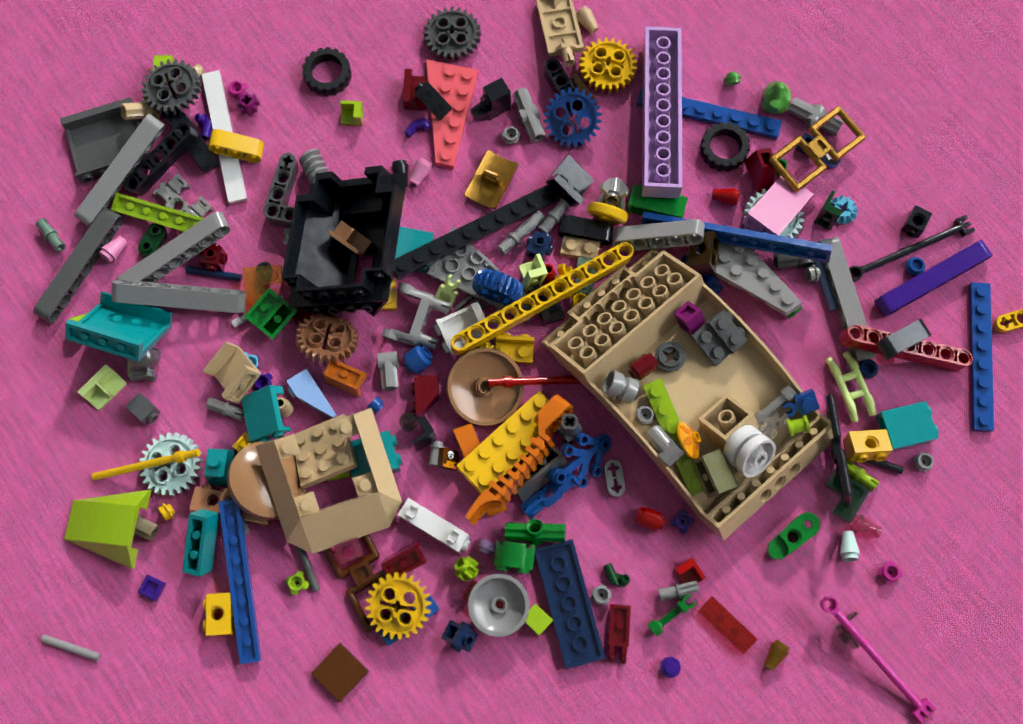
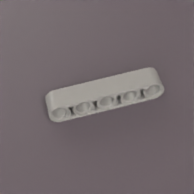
[612,219,705,252]

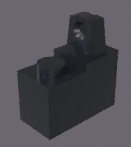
[470,77,511,121]

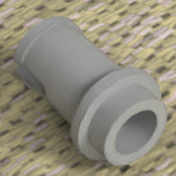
[429,441,445,466]

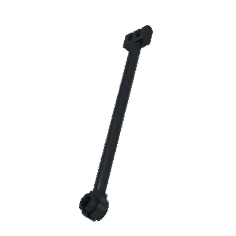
[849,215,976,282]

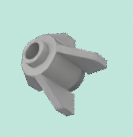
[597,178,629,210]

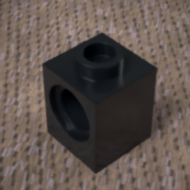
[901,205,933,238]

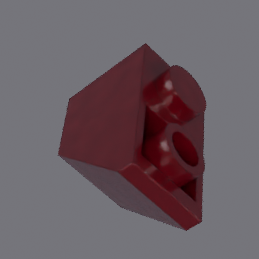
[744,148,776,193]
[411,375,440,418]

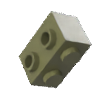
[691,449,737,499]

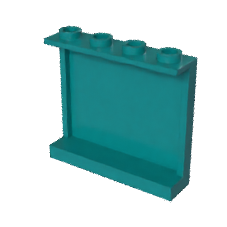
[65,291,172,362]

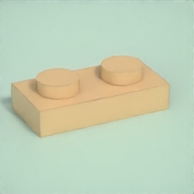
[560,236,600,259]

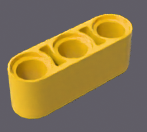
[208,129,264,163]

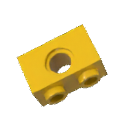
[843,429,893,463]
[203,593,235,636]

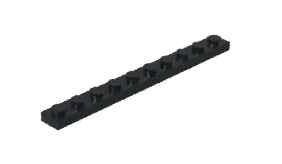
[393,185,560,280]

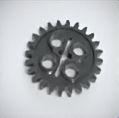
[423,6,481,62]
[141,59,202,116]

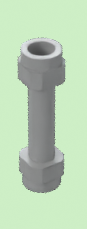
[755,385,797,426]

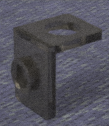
[834,611,860,649]

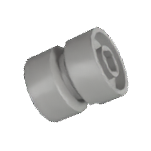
[602,370,639,404]

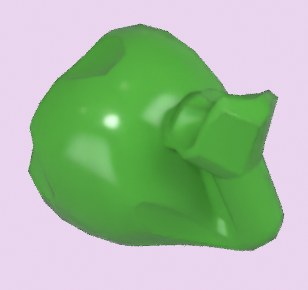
[761,81,791,114]

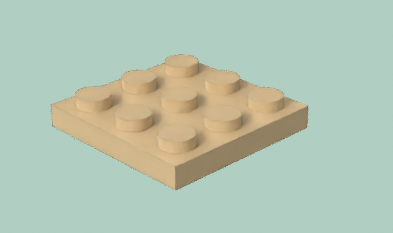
[295,414,357,489]

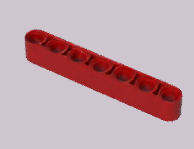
[839,324,973,371]

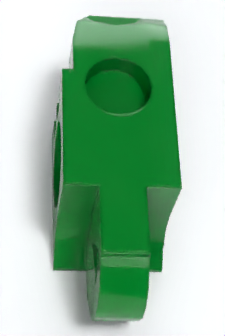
[767,512,820,560]

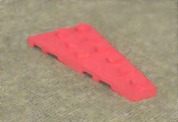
[426,59,479,169]

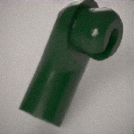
[603,563,630,587]

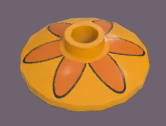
[677,422,701,460]

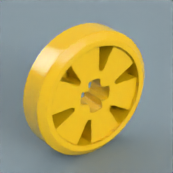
[587,202,628,224]

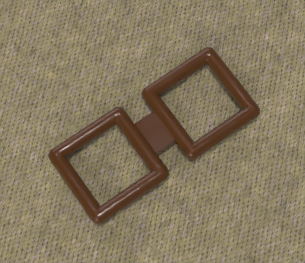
[323,535,408,633]

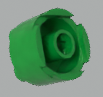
[493,540,536,573]

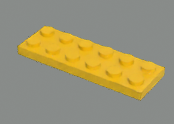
[455,390,549,494]

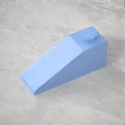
[287,369,337,419]

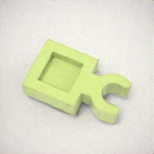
[436,274,461,310]

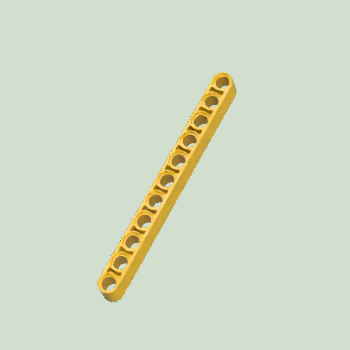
[451,242,634,356]

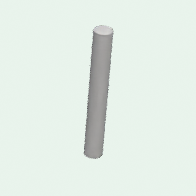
[41,634,101,661]

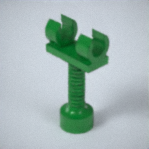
[647,594,696,637]

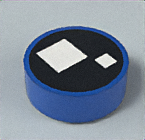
[822,150,841,169]

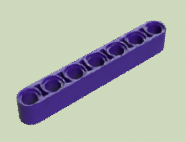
[874,240,993,317]

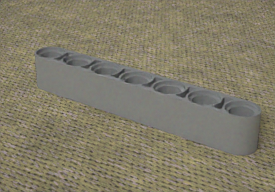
[74,114,165,227]
[116,212,230,283]
[818,237,875,362]
[112,280,246,313]

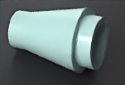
[840,531,860,562]

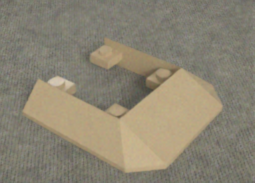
[255,408,402,554]

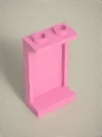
[742,176,814,236]

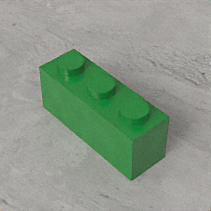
[627,185,688,218]

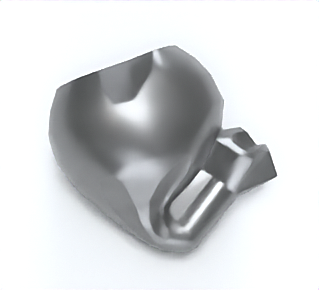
[125,347,161,382]

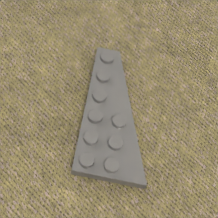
[427,226,531,323]
[685,226,802,316]

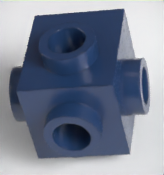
[526,230,554,261]
[441,620,478,653]

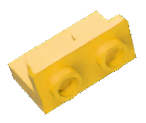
[495,333,534,364]

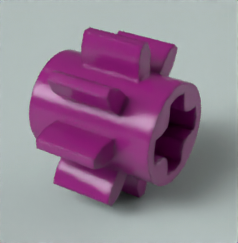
[236,92,260,116]

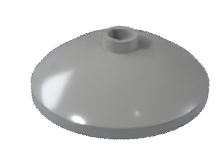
[468,574,530,637]

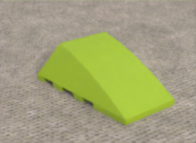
[64,490,151,569]

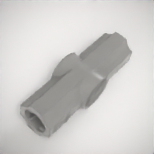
[513,88,546,143]
[787,97,843,136]

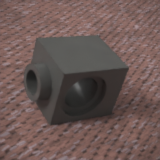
[125,392,161,425]

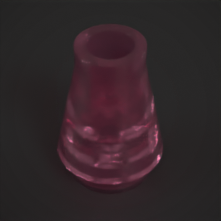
[850,515,882,538]

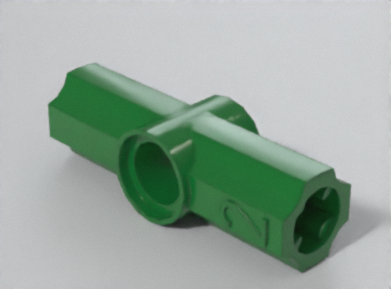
[505,519,566,545]

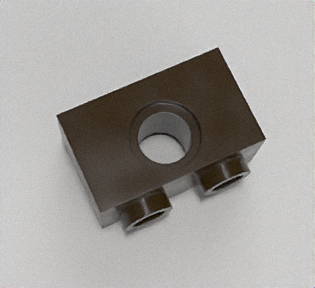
[686,231,720,275]

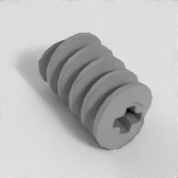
[299,149,329,184]

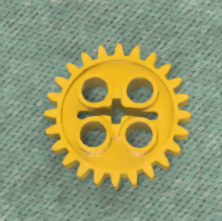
[579,37,637,93]
[365,572,432,640]

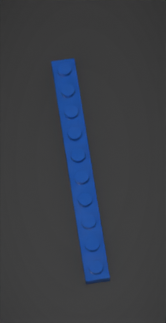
[642,212,833,263]

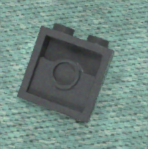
[689,310,748,366]

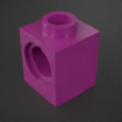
[674,301,706,335]

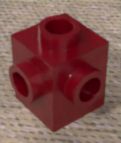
[198,243,228,272]

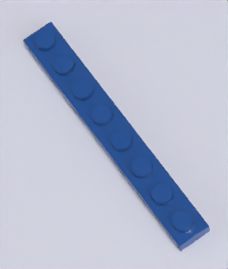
[636,87,782,140]
[969,282,994,432]
[218,499,262,664]

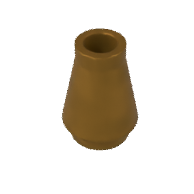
[763,639,790,671]

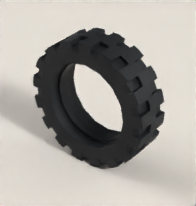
[302,47,351,96]
[700,122,750,172]

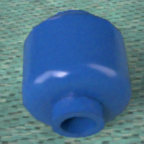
[404,345,433,374]

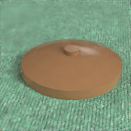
[446,348,524,426]
[227,441,306,520]

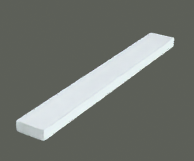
[202,70,248,205]

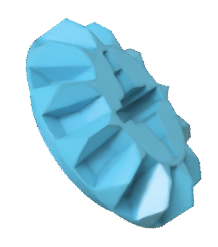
[829,195,858,224]

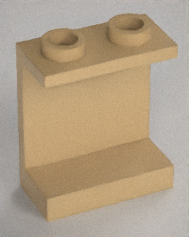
[203,341,261,403]

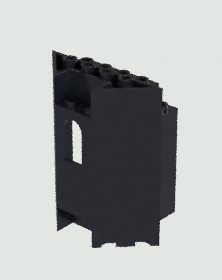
[281,165,408,319]

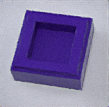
[137,574,166,602]

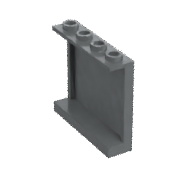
[60,97,150,183]

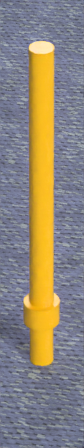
[91,449,201,481]

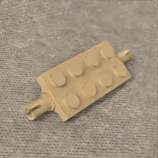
[536,0,584,67]

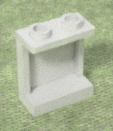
[434,302,490,356]

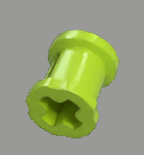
[786,415,811,437]

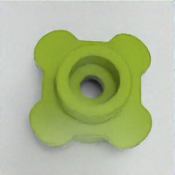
[285,571,309,595]

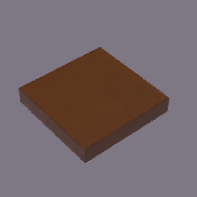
[311,643,369,702]

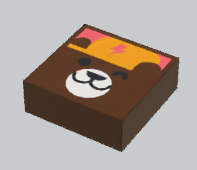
[438,448,459,471]

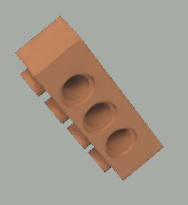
[189,484,272,527]

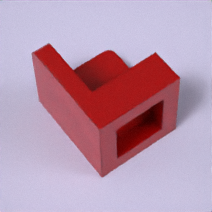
[673,557,706,584]

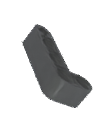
[263,153,299,228]

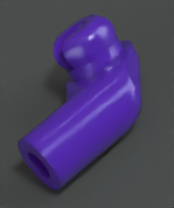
[194,113,213,140]
[404,118,430,138]

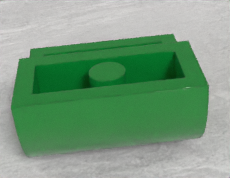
[244,288,298,340]

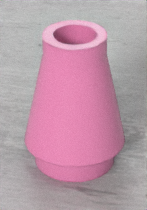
[409,157,432,186]
[99,236,127,263]

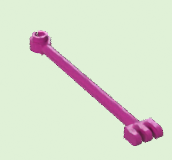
[820,596,936,724]

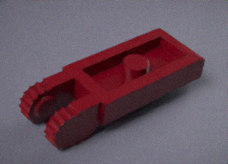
[608,604,631,664]

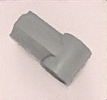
[377,351,399,391]
[645,425,685,466]

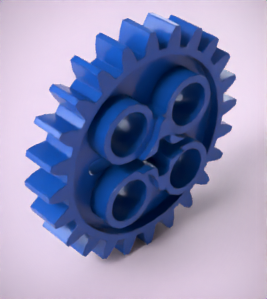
[543,87,603,148]

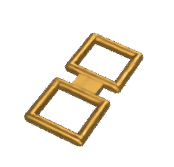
[769,106,866,192]

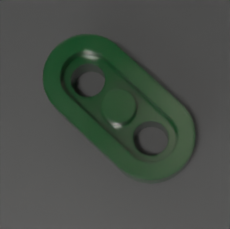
[138,223,168,258]

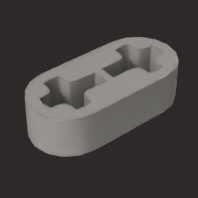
[604,460,625,498]

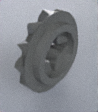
[654,342,686,373]

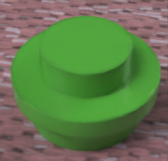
[723,72,741,86]

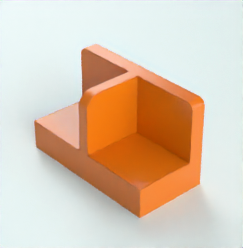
[323,361,367,398]

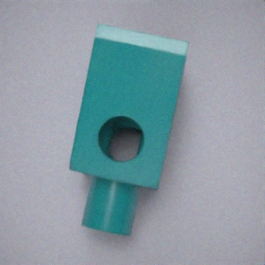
[204,448,235,487]

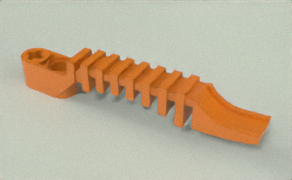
[465,395,574,526]

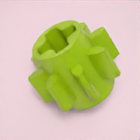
[454,555,479,582]

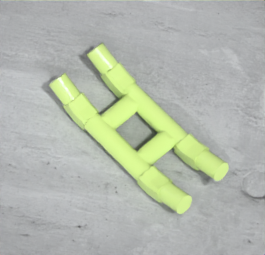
[825,351,877,422]

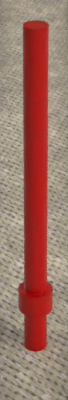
[488,376,581,388]

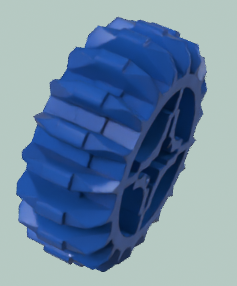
[472,269,524,305]

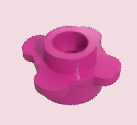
[227,80,248,99]
[878,560,902,585]

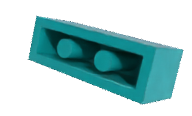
[182,509,220,577]

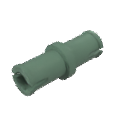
[35,218,66,252]

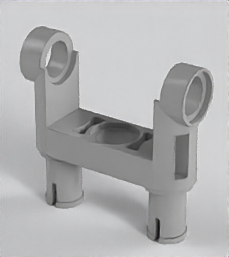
[381,282,451,350]

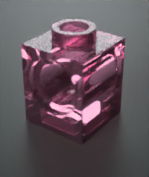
[333,537,366,566]

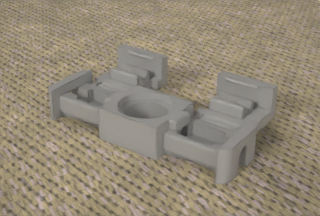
[153,173,214,217]

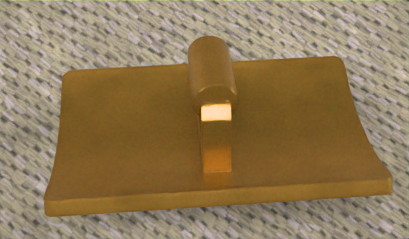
[464,150,519,209]

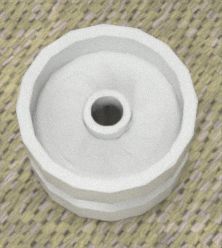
[723,425,776,478]

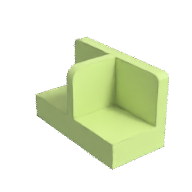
[519,253,548,292]
[77,364,127,411]

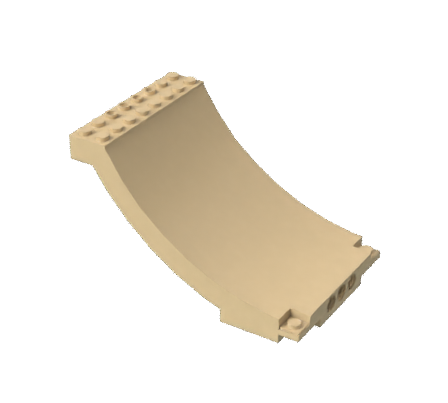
[541,249,833,540]

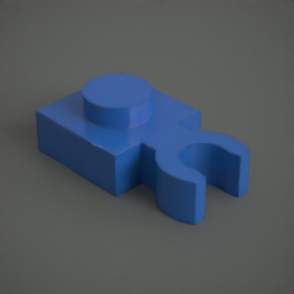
[781,389,820,418]

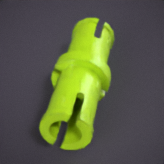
[846,458,879,492]

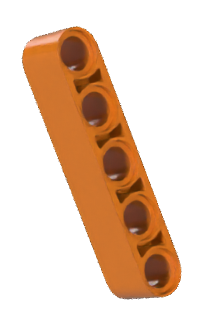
[453,423,507,518]

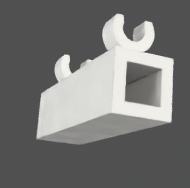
[398,498,471,554]

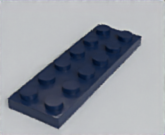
[535,539,605,669]

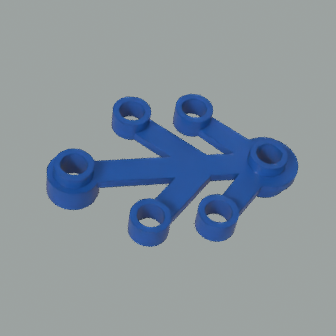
[548,433,612,488]

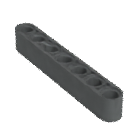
[33,208,123,324]

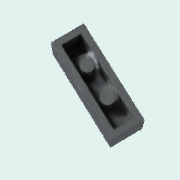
[507,446,568,502]

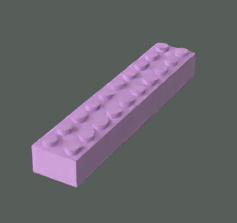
[642,26,682,198]

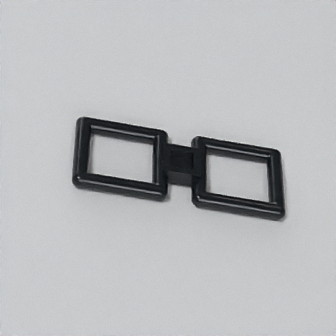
[826,394,852,508]

